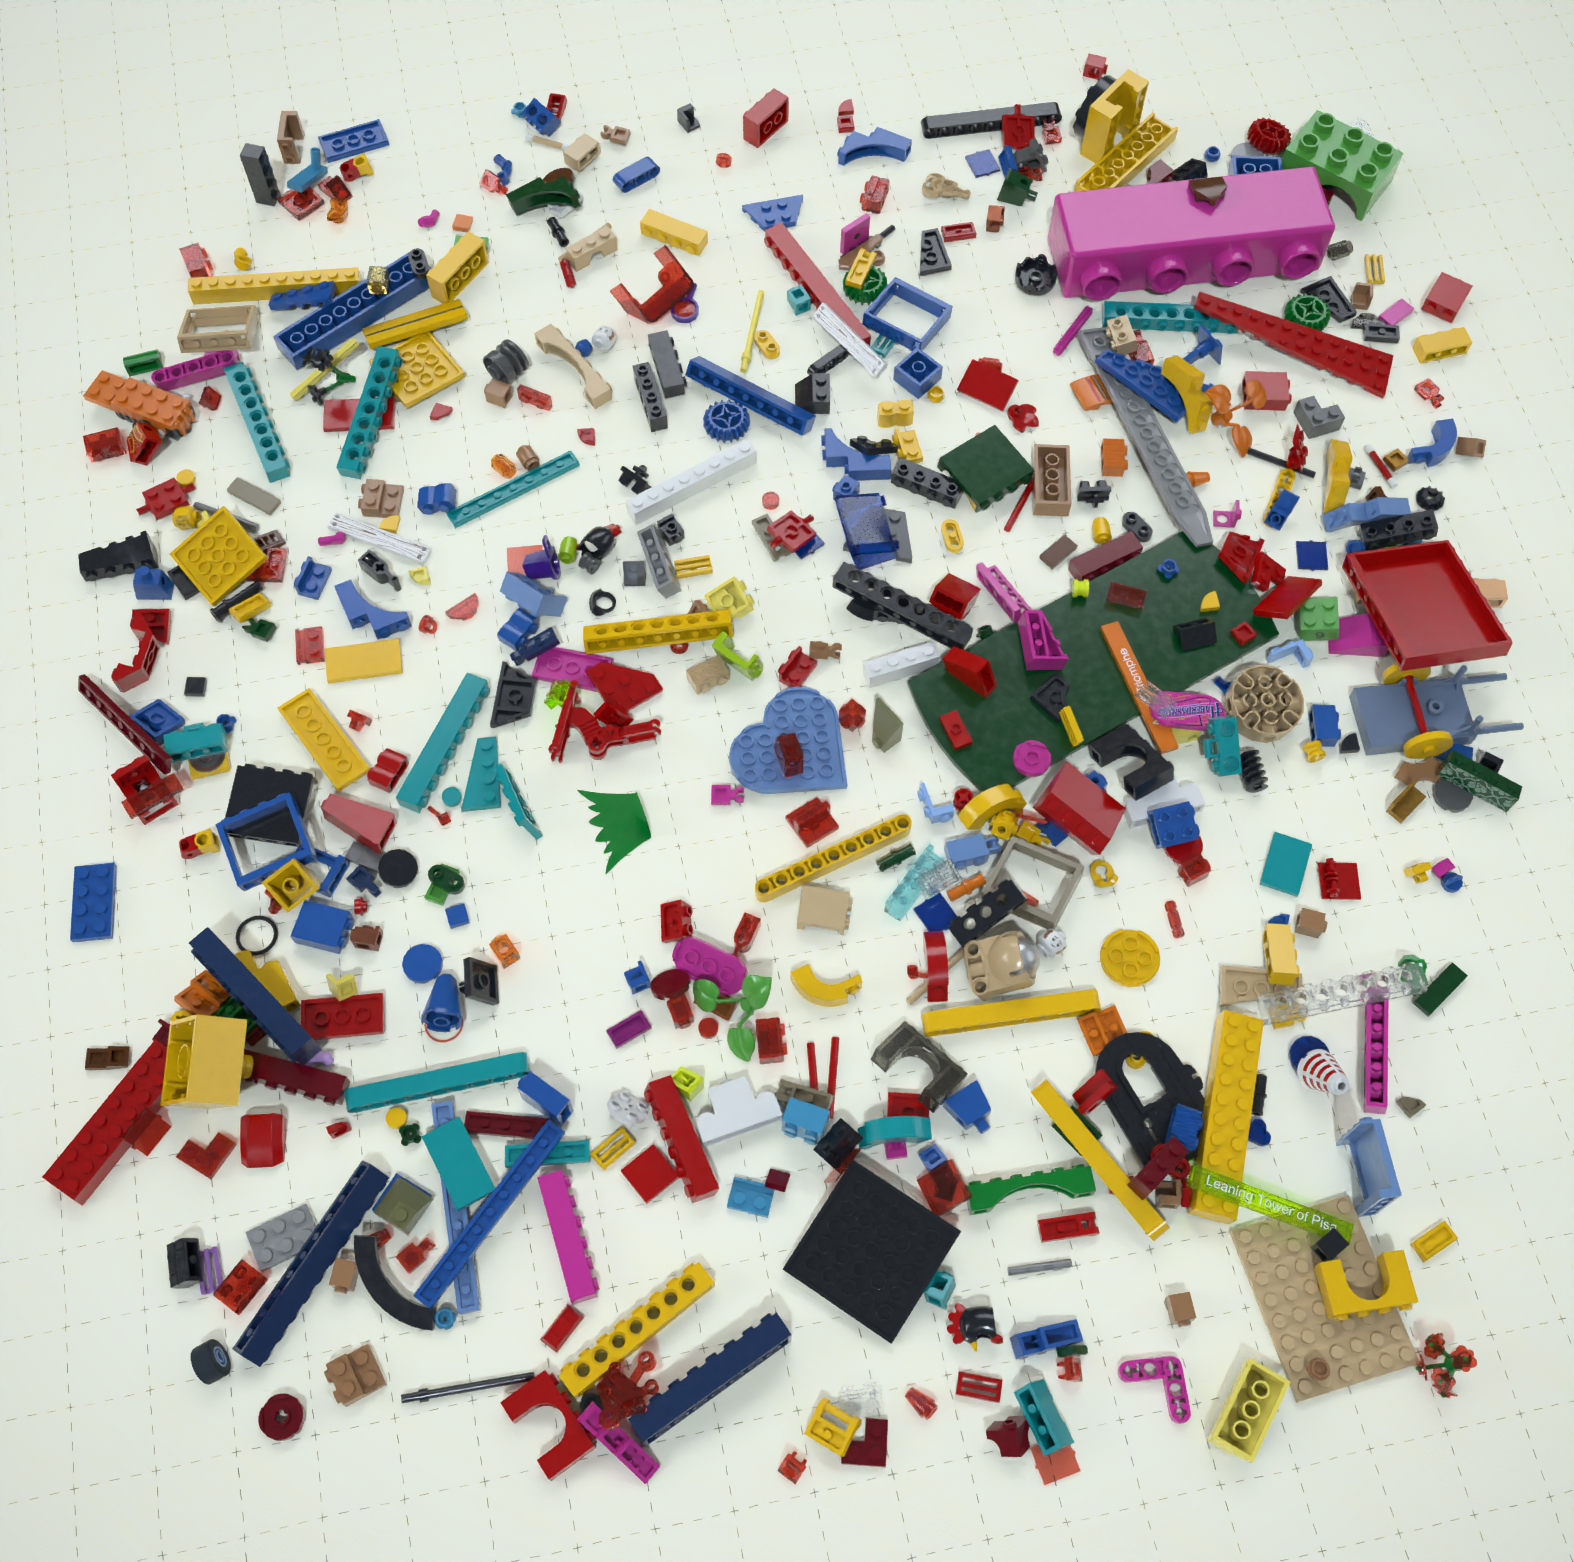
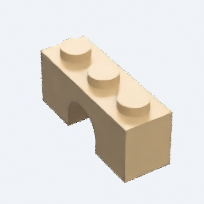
[565,226,618,272]

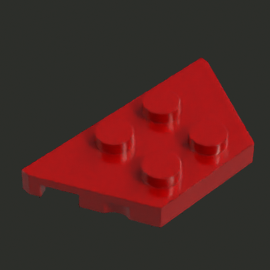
[1218,531,1265,583]

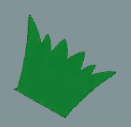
[577,790,651,874]

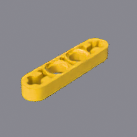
[1263,468,1296,528]

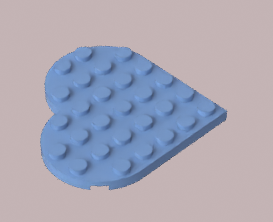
[729,687,848,794]

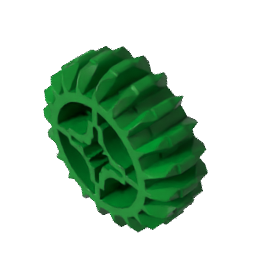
[843,265,888,305]
[1284,293,1331,332]

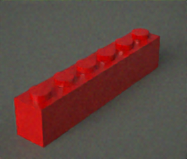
[644,1075,720,1204]

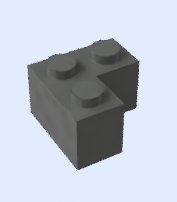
[1293,396,1345,439]

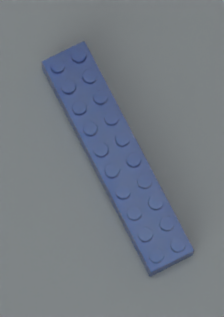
[273,252,432,370]

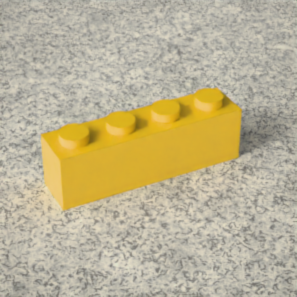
[640,209,708,256]

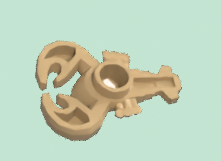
[922,173,971,199]

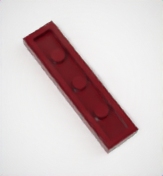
[464,1111,549,1139]

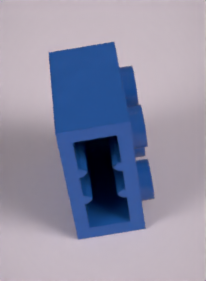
[1147,801,1200,849]

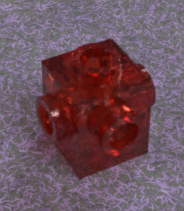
[839,699,866,732]

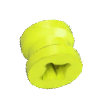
[1072,579,1089,598]

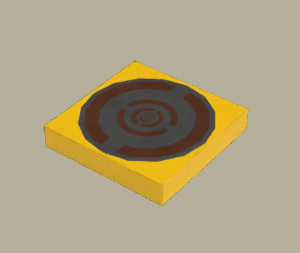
[188,752,231,780]

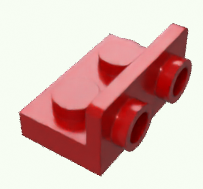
[778,646,818,688]
[660,899,693,944]

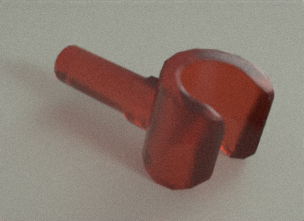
[427,806,451,826]
[907,965,927,980]

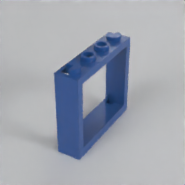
[862,277,953,351]
[215,793,318,892]

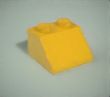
[261,858,321,913]

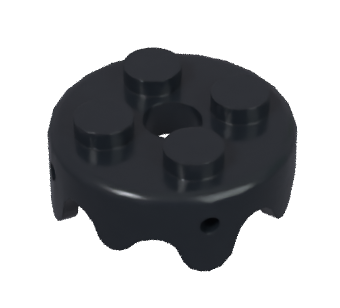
[1015,254,1058,295]

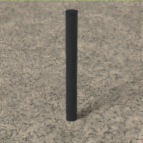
[1247,447,1316,479]

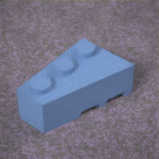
[499,571,568,617]

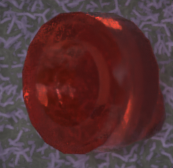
[418,615,437,634]

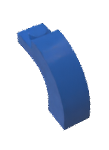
[1407,418,1457,467]

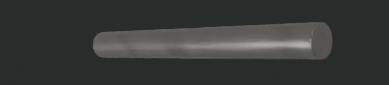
[193,502,260,531]

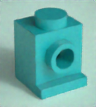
[787,285,811,316]
[924,1271,956,1310]

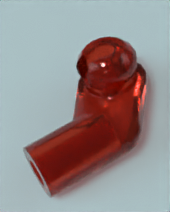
[264,889,282,915]

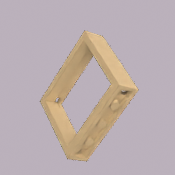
[177,305,259,353]

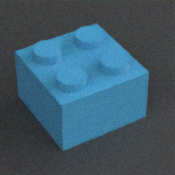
[781,1097,830,1145]

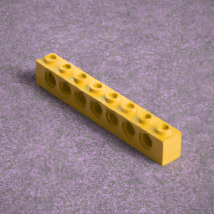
[583,609,733,654]
[558,1262,715,1400]

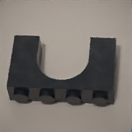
[1089,724,1174,801]

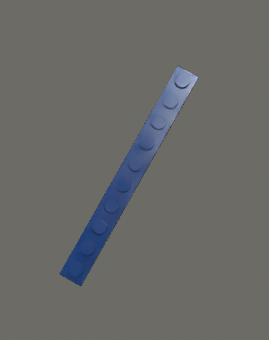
[413,1120,566,1310]

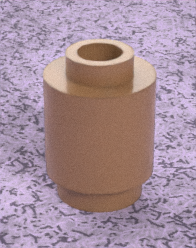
[516,445,540,471]

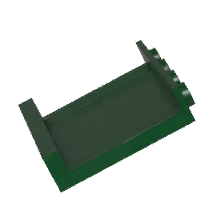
[937,424,1034,513]

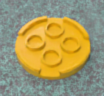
[1100,929,1160,987]

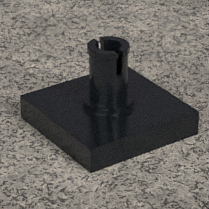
[459,957,499,1006]

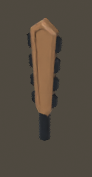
[838,224,896,270]

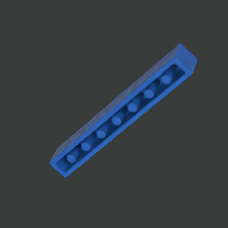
[685,356,816,436]

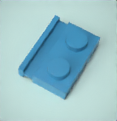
[727,1177,775,1218]

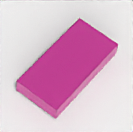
[1378,298,1414,325]

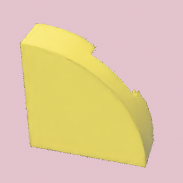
[408,566,430,585]

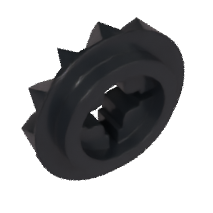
[1416,485,1446,511]

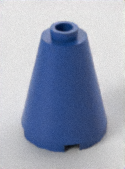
[421,973,463,1033]

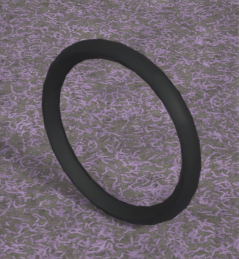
[235,916,278,955]

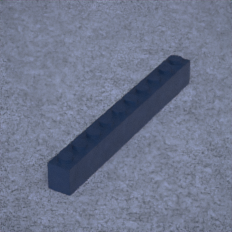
[232,1160,390,1367]

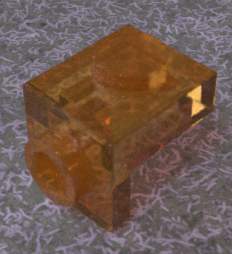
[327,198,349,223]

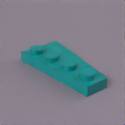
[461,736,501,812]
[495,763,543,840]

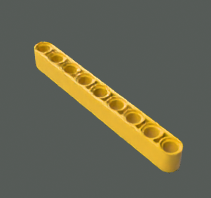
[755,814,912,903]
[921,989,1102,1037]
[1030,1079,1170,1242]

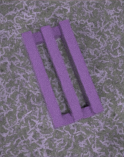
[199,1246,225,1295]

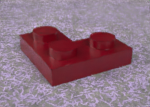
[841,1418,888,1468]

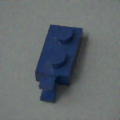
[510,627,560,666]

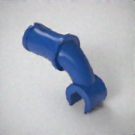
[493,154,512,186]

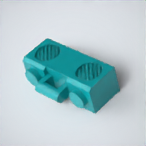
[1203,715,1242,777]
[163,722,228,763]
[1014,1379,1075,1457]

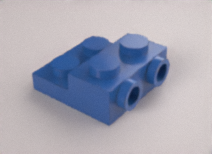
[129,699,185,745]

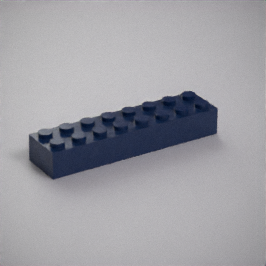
[189,927,322,1066]
[628,1312,792,1447]

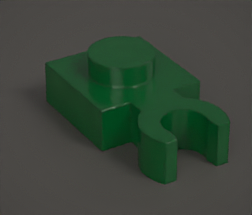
[242,618,277,642]

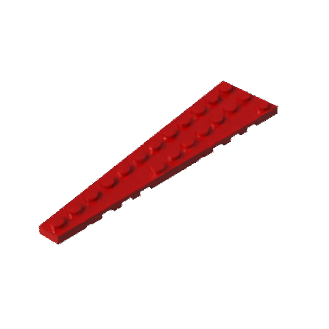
[1194,291,1394,399]

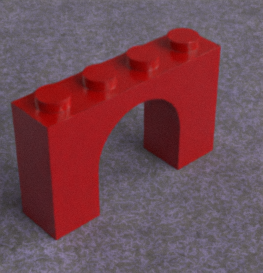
[500,1370,596,1481]

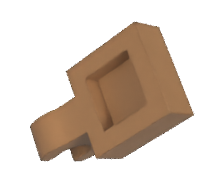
[809,641,842,660]

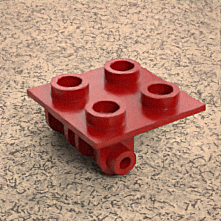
[1286,424,1308,472]
[1317,858,1361,900]

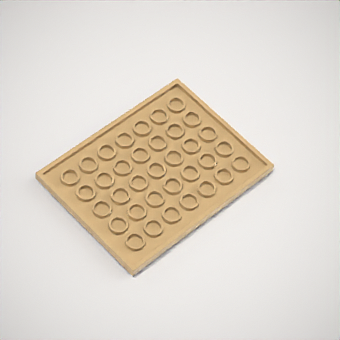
[1229,1195,1420,1403]

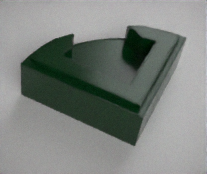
[1056,1345,1088,1358]

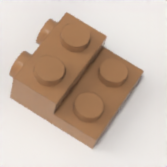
[358,479,404,518]
[324,1344,387,1407]

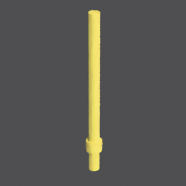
[740,290,765,373]

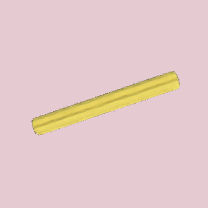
[290,338,359,401]

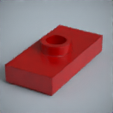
[939,710,973,751]

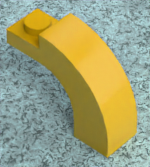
[957,784,1027,830]
[790,964,863,1007]

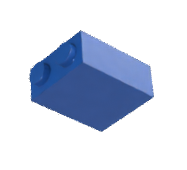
[290,900,354,954]
[517,1071,574,1127]

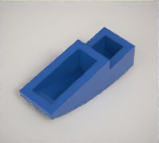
[1009,1319,1084,1360]

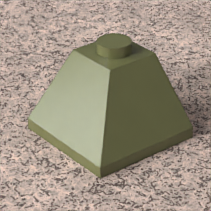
[872,697,904,753]
[373,1176,434,1236]

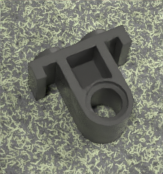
[1013,138,1049,173]

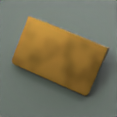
[1386,778,1426,824]

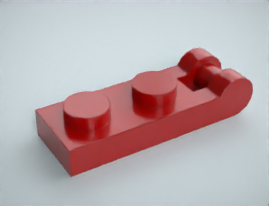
[1037,1212,1100,1243]

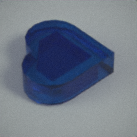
[1248,1119,1271,1147]

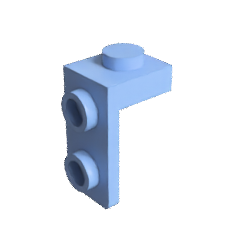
[1266,639,1314,668]
[917,783,955,824]

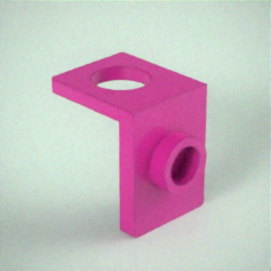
[1213,500,1242,528]

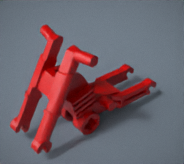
[548,680,661,763]

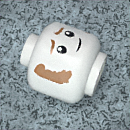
[591,325,617,351]
[1037,928,1067,958]

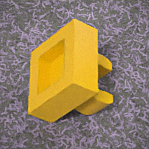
[1403,862,1432,883]

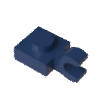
[346,865,382,898]

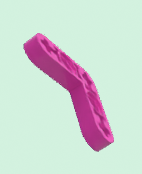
[1117,1356,1191,1424]

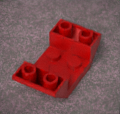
[111,611,161,693]

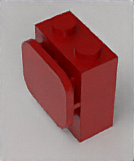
[929,573,981,620]

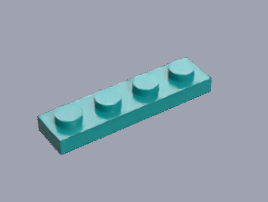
[505,1140,590,1168]

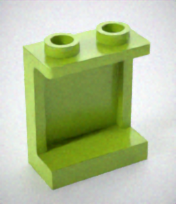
[711,631,764,681]

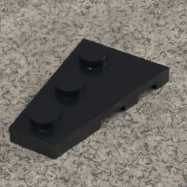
[1300,276,1357,323]

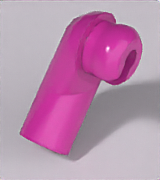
[417,209,440,227]
[318,531,346,546]

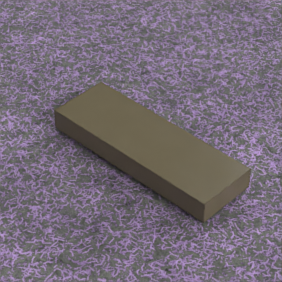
[226,477,281,516]

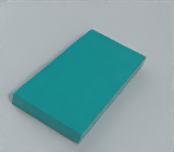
[421,1116,495,1212]

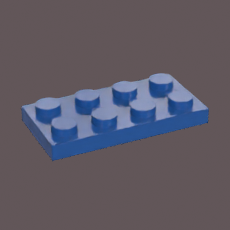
[70,863,117,942]

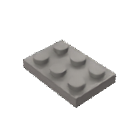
[245,1203,316,1272]

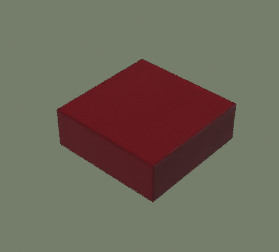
[765,1168,791,1192]

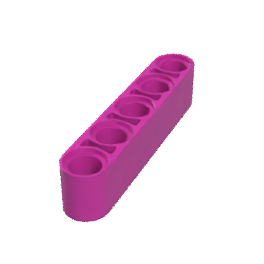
[151,350,239,391]

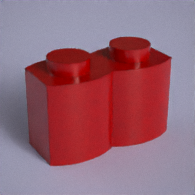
[367,748,409,793]

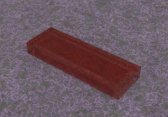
[121,773,184,820]

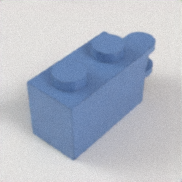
[944,833,1002,871]

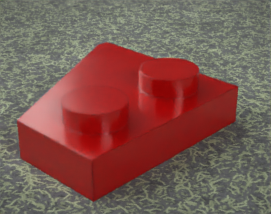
[132,609,172,645]

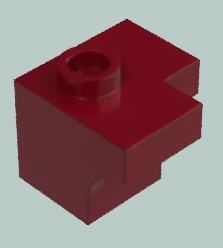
[986,1416,1030,1457]

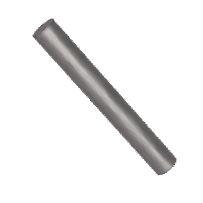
[1007,1258,1072,1276]

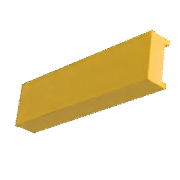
[1074,112,1178,192]

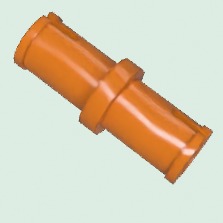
[946,873,986,902]

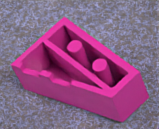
[1018,610,1069,670]

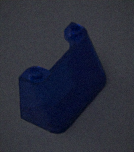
[834,493,900,570]

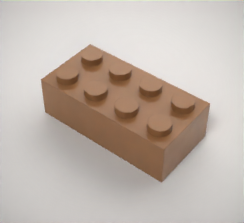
[1032,444,1072,516]

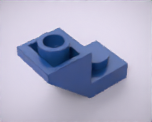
[1264,489,1300,531]

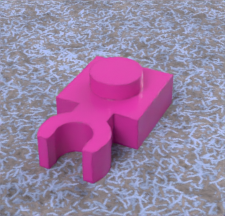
[711,785,744,805]

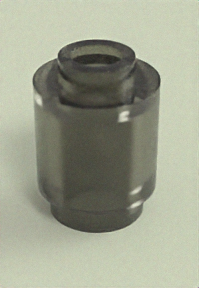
[1327,240,1353,261]

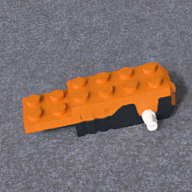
[83,370,195,441]

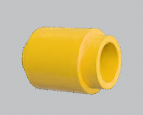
[1092,517,1112,545]

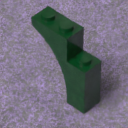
[505,176,581,216]

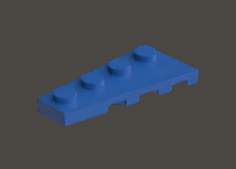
[268,280,336,310]

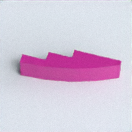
[577,1402,660,1484]

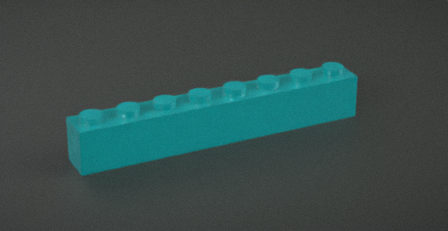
[396,672,490,814]

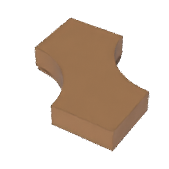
[1394,757,1441,785]

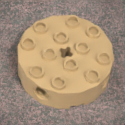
[1224,665,1304,743]

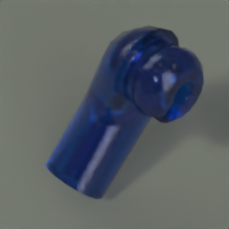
[1213,675,1233,693]

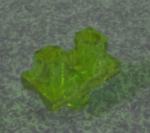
[544,680,570,710]

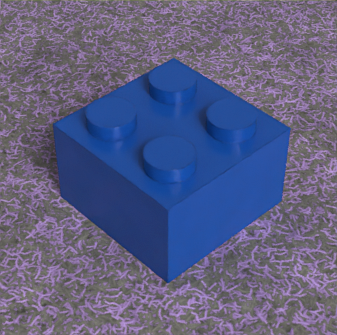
[893,347,943,399]

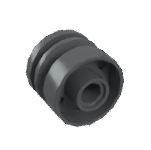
[482,339,529,384]

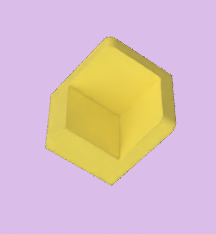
[326,973,358,1001]

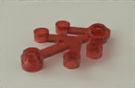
[596,1351,659,1430]

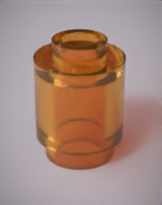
[491,453,517,479]

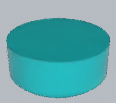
[442,787,462,807]

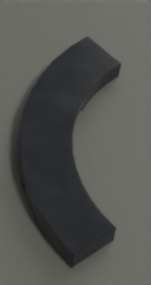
[354,1235,436,1331]

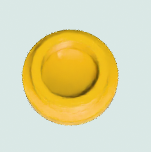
[928,386,945,403]

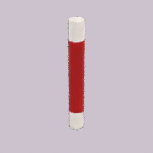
[1364,444,1398,489]

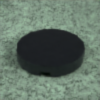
[378,849,418,888]

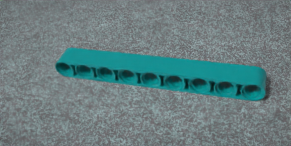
[344,1052,530,1113]

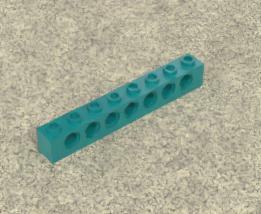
[1102,301,1238,334]
[336,346,403,480]
[223,362,291,483]

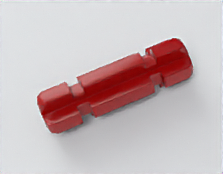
[560,259,576,288]

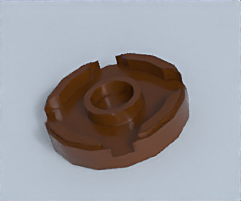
[543,168,574,184]

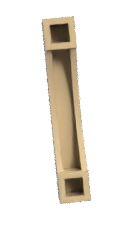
[534,323,612,410]

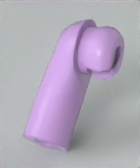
[305,1051,334,1067]

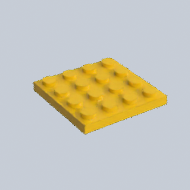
[369,331,465,409]
[169,506,268,607]

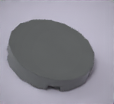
[1433,778,1473,813]

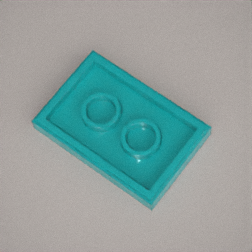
[1259,832,1312,897]

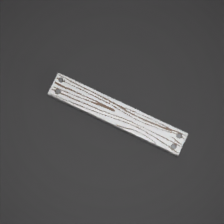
[813,302,888,378]
[327,512,432,565]

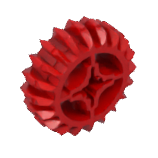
[1247,117,1291,155]

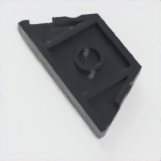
[490,661,537,728]

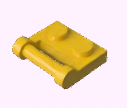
[804,1397,862,1457]

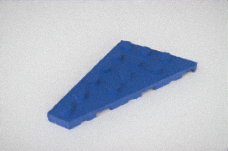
[1095,349,1214,423]

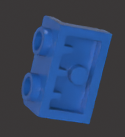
[294,556,332,600]

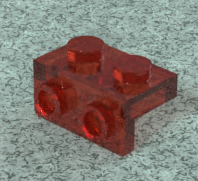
[213,1259,268,1315]

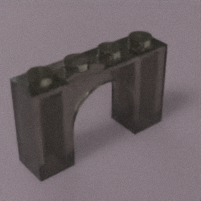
[870,1021,968,1113]

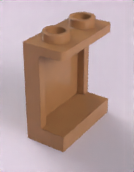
[277,111,305,164]

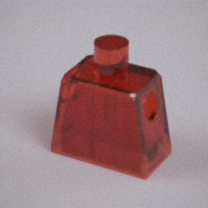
[773,733,804,778]

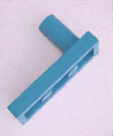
[287,147,328,193]

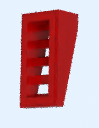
[546,93,567,121]

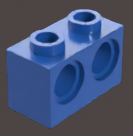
[522,98,561,137]

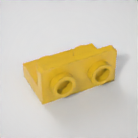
[892,427,923,463]

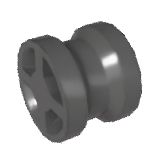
[578,552,601,575]

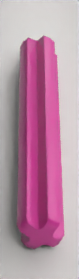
[1053,306,1093,356]

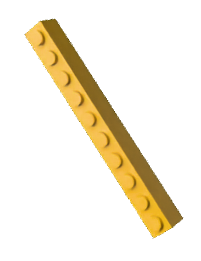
[188,267,362,305]

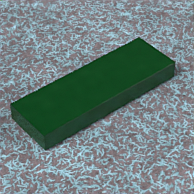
[1413,962,1468,1017]

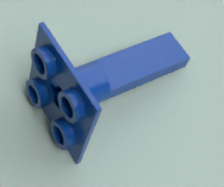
[1183,324,1223,365]

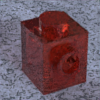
[1177,854,1211,887]

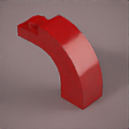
[923,931,949,1002]

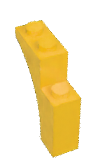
[1161,356,1213,434]
[1323,439,1353,513]
[235,949,301,1012]

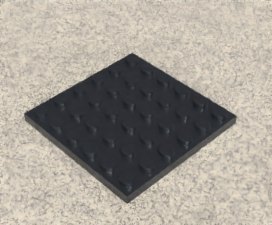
[782,1159,962,1344]

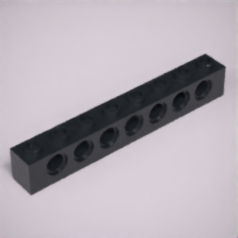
[832,562,973,650]

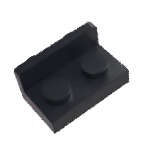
[1172,158,1208,181]

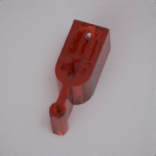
[1128,329,1155,365]
[732,912,761,958]

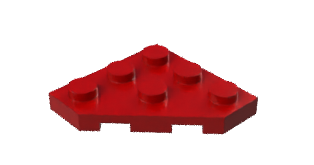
[585,662,663,712]

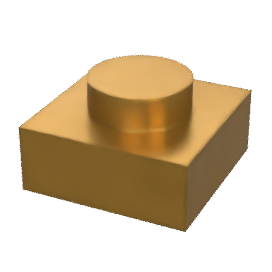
[1383,448,1409,472]

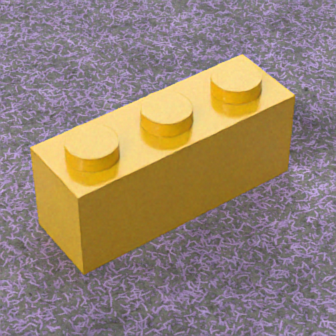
[1412,327,1473,364]
[1262,923,1300,985]

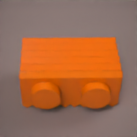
[1101,438,1128,477]

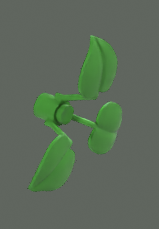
[693,975,772,1062]

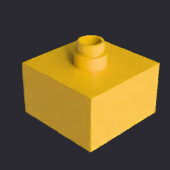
[161,1014,253,1109]

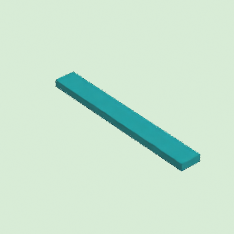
[446,450,580,529]

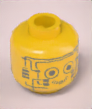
[172,506,201,530]

